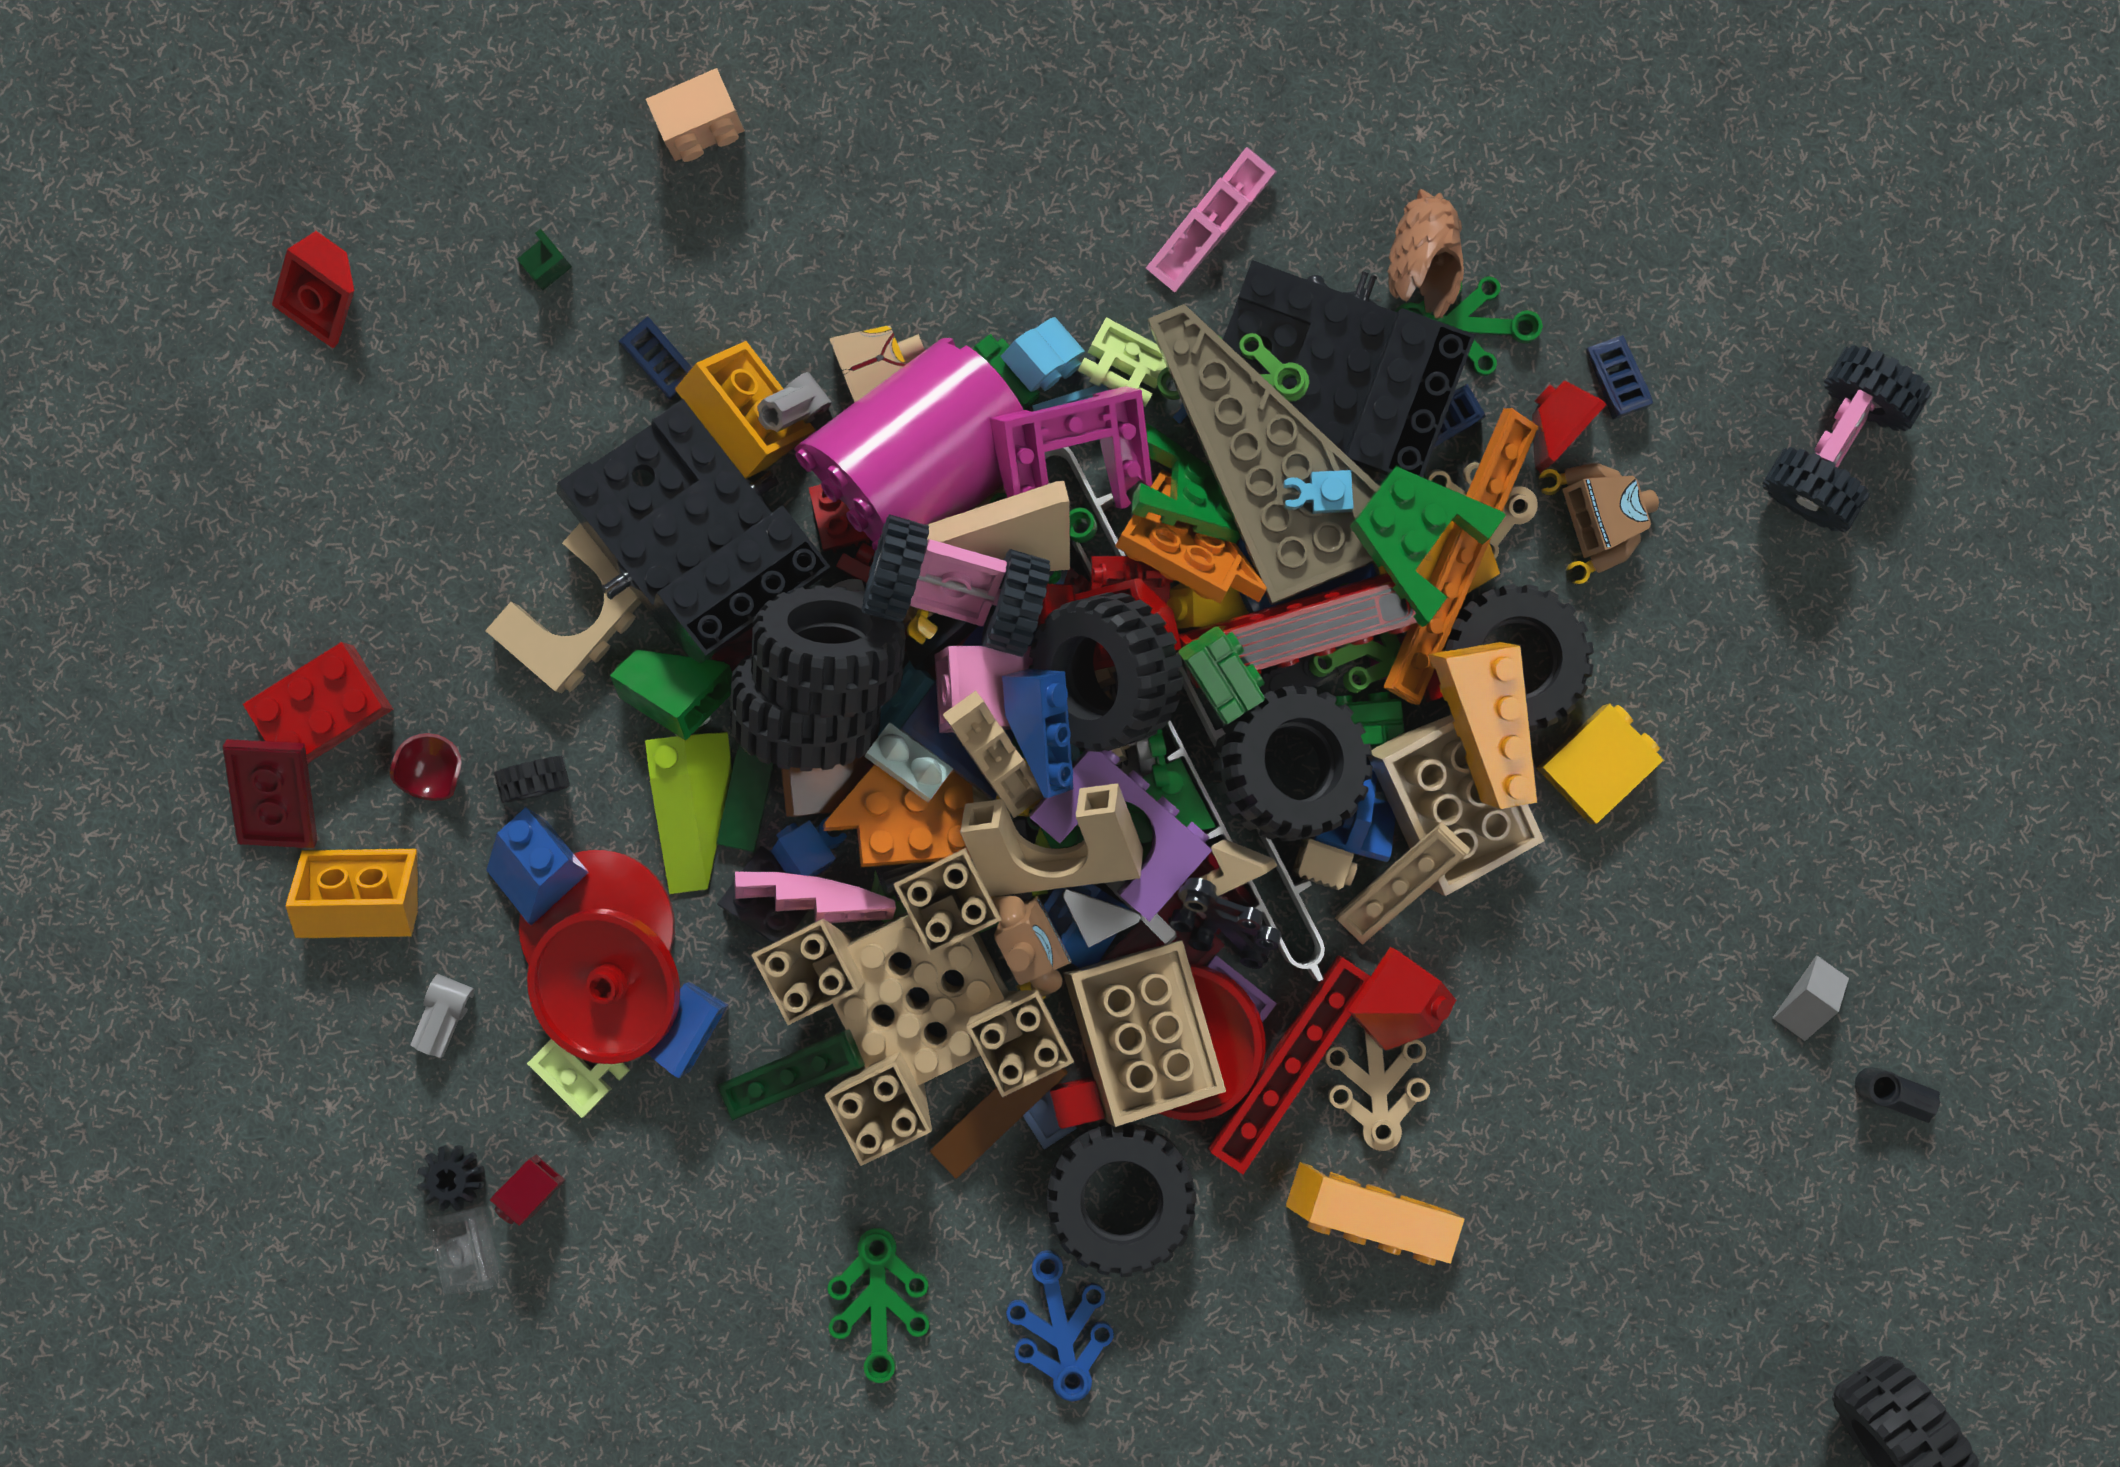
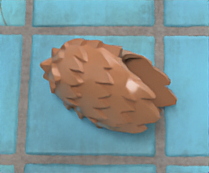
[1388,189,1464,319]

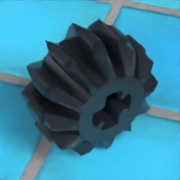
[417,1145,485,1211]

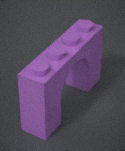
[1029,749,1212,922]

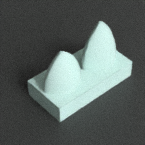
[864,722,953,803]

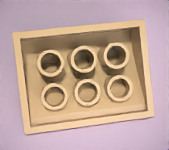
[1368,715,1544,896]
[1063,940,1226,1127]

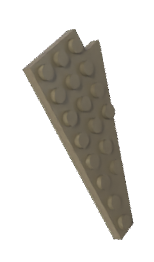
[1148,304,1379,605]

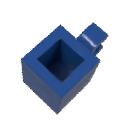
[771,817,847,877]

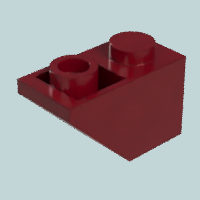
[490,1154,565,1226]

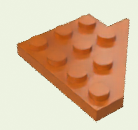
[1115,469,1267,604]
[823,764,974,867]

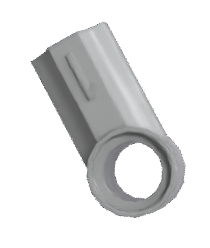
[757,372,832,432]
[410,974,475,1058]

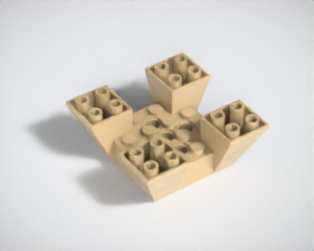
[752,848,1074,1166]

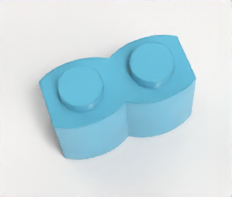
[1000,317,1085,392]

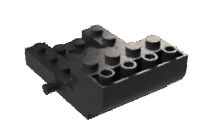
[1223,260,1476,477]
[556,399,831,663]

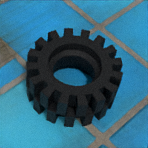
[494,756,570,803]

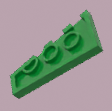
[1041,758,1216,849]

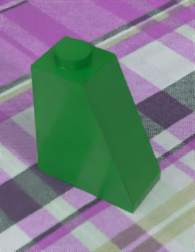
[610,650,732,741]

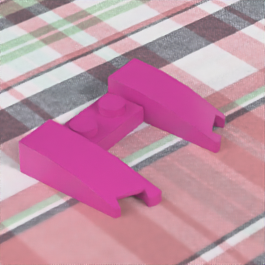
[990,386,1152,509]

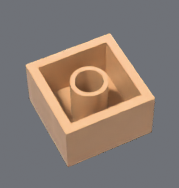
[646,68,745,162]

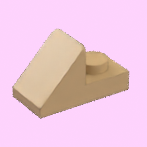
[1200,840,1277,896]

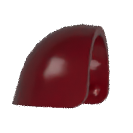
[390,733,462,801]

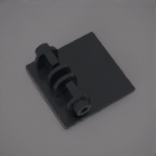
[717,846,809,943]

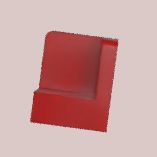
[1050,1076,1105,1129]

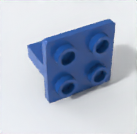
[1314,769,1395,862]

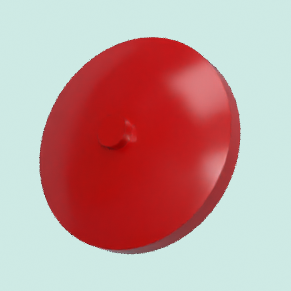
[519,850,675,965]
[527,909,680,1064]
[1159,964,1266,1121]

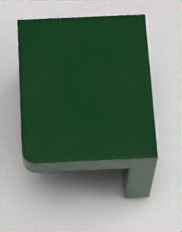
[517,228,572,290]

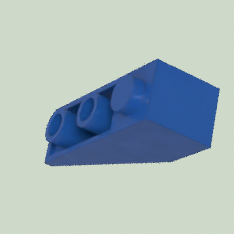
[1002,669,1073,798]

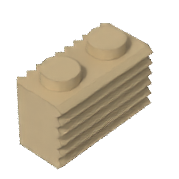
[1292,839,1357,890]

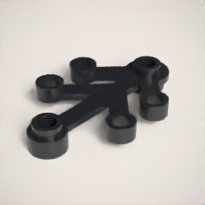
[1170,878,1282,969]

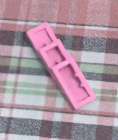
[1146,147,1277,292]
[734,872,896,923]

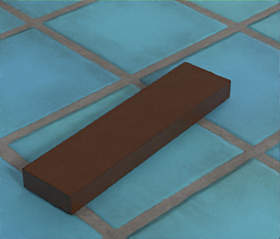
[930,1068,1068,1179]

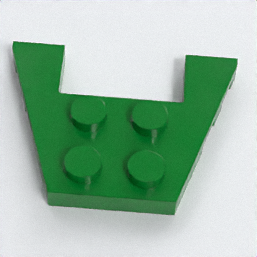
[1132,423,1240,544]
[1350,466,1506,627]

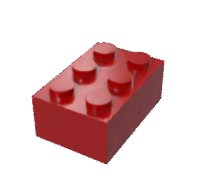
[242,642,394,763]

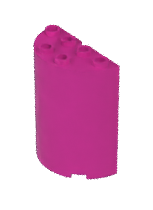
[794,338,1024,551]

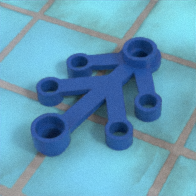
[1006,1250,1114,1401]

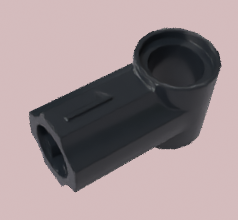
[1855,1067,1941,1123]

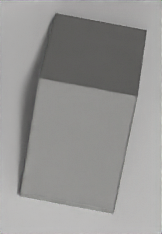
[1062,888,1141,947]
[1773,956,1849,1041]

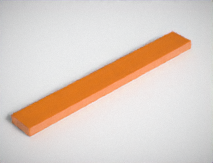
[1384,408,1539,705]

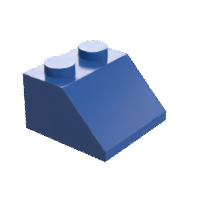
[487,807,589,925]
[647,982,728,1078]

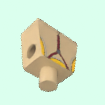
[830,326,925,402]

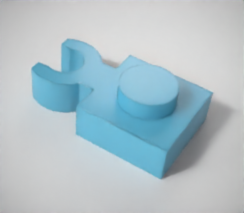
[1283,470,1353,514]

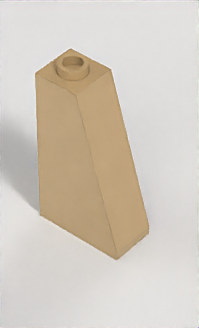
[927,481,1070,571]

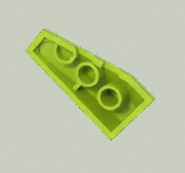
[645,732,733,894]

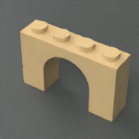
[485,523,641,693]
[960,783,1143,897]

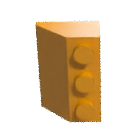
[675,341,815,479]
[285,849,418,938]

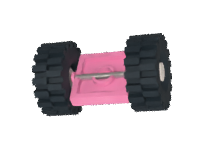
[1762,345,1932,532]
[862,514,1050,657]

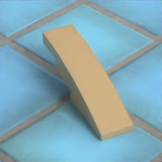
[943,690,1043,818]

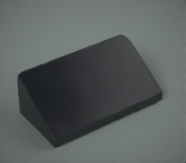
[905,613,979,671]

